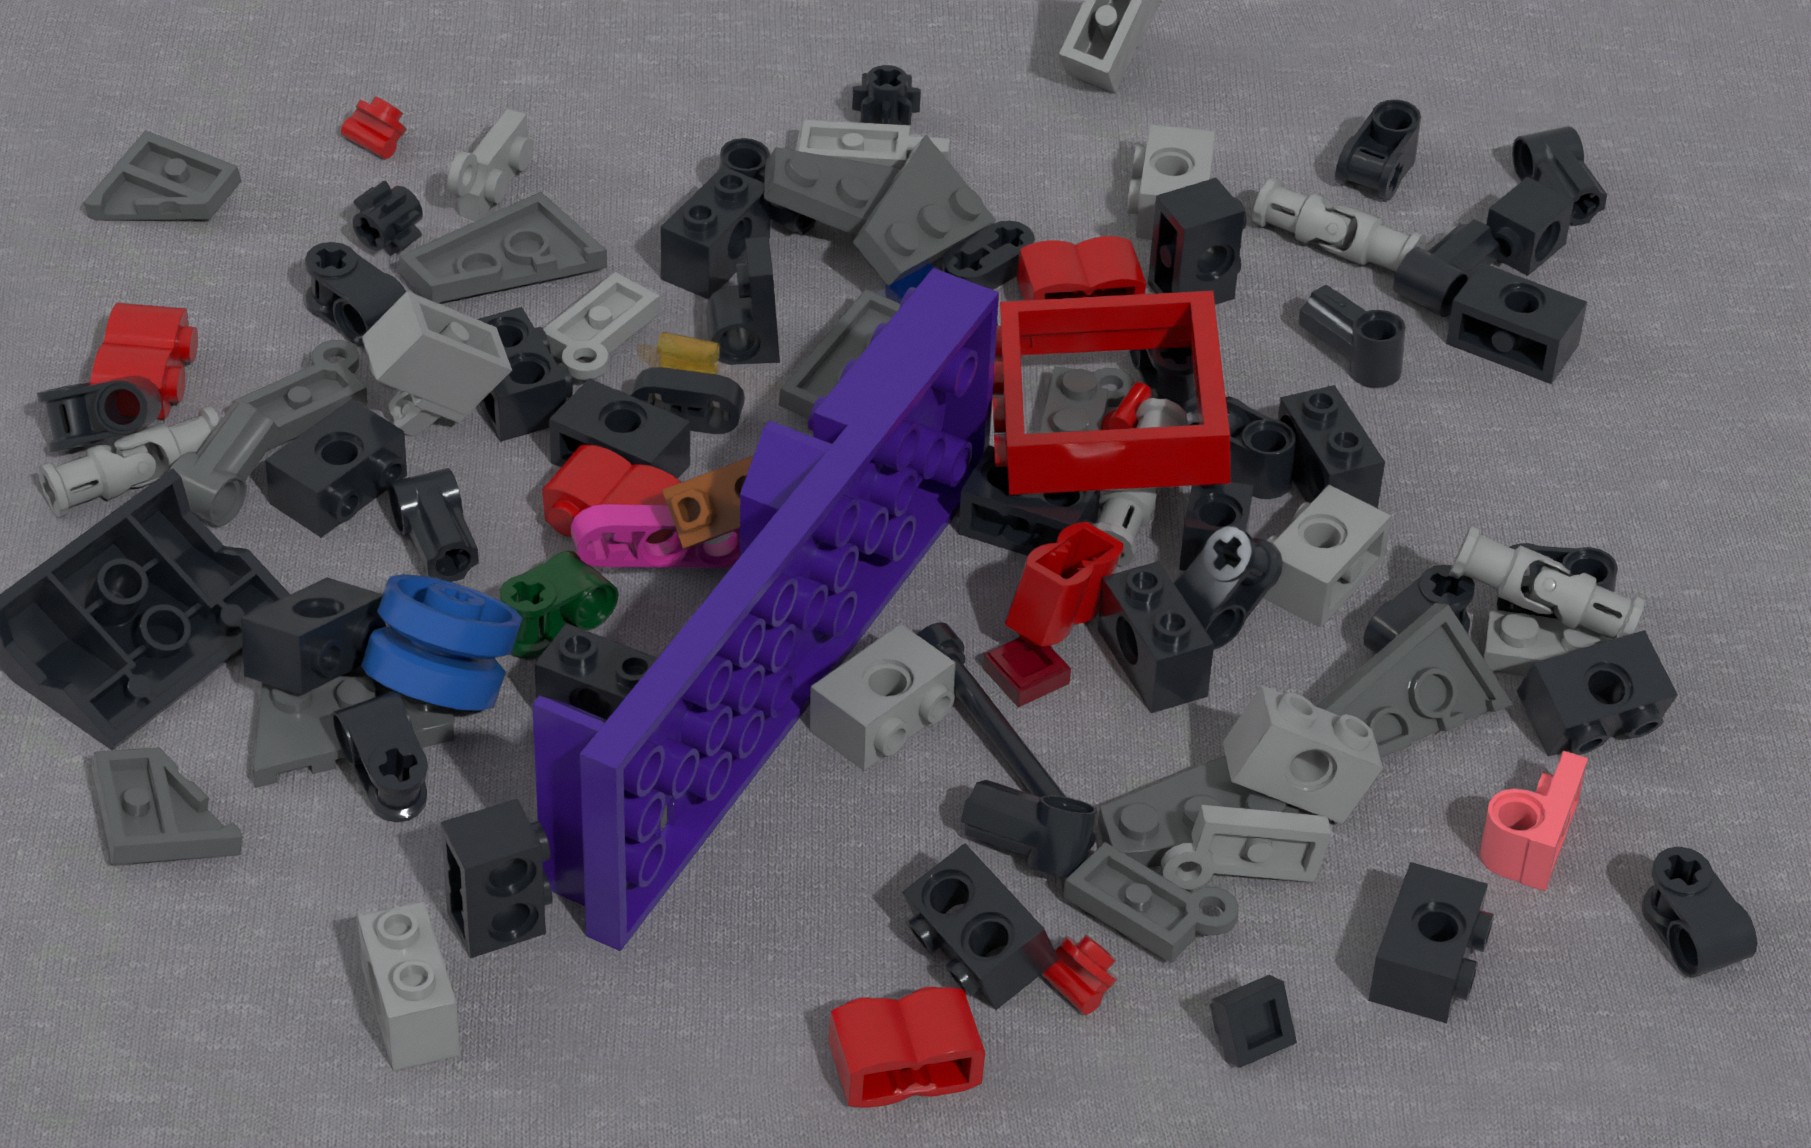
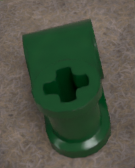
[500,550,619,658]

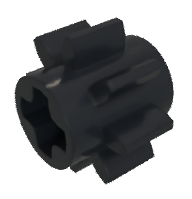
[852,65,921,125]
[352,181,423,256]

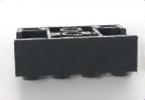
[0,468,291,750]

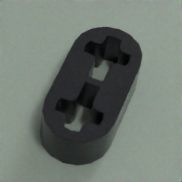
[942,220,1035,290]
[631,367,746,434]

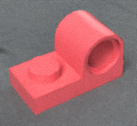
[1479,751,1588,891]

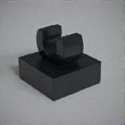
[1209,974,1297,1068]

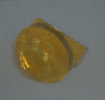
[657,332,720,375]

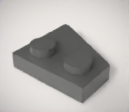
[83,130,242,220]
[92,747,242,865]

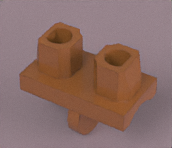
[662,455,754,549]

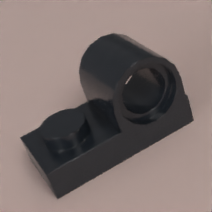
[706,236,780,365]

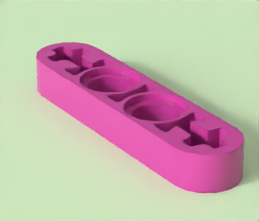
[571,504,740,568]

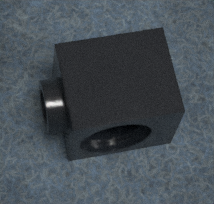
[1486,177,1574,276]
[1179,482,1254,571]

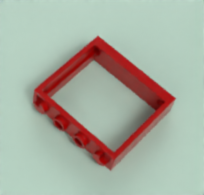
[992,291,1230,495]

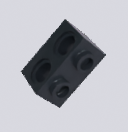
[477,307,573,442]
[1277,385,1385,509]
[959,445,1101,556]
[441,799,553,959]
[902,843,1059,1010]

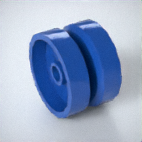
[361,574,523,711]

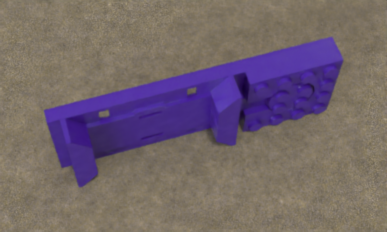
[532,268,999,951]

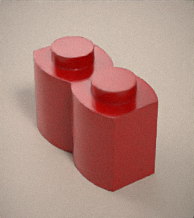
[1017,236,1147,301]
[90,302,198,419]
[542,445,681,544]
[1005,522,1124,647]
[828,987,985,1108]

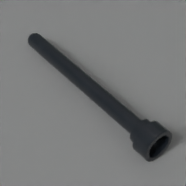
[917,622,1096,850]

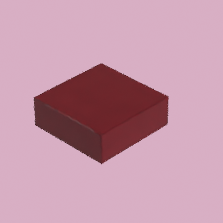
[983,638,1071,708]

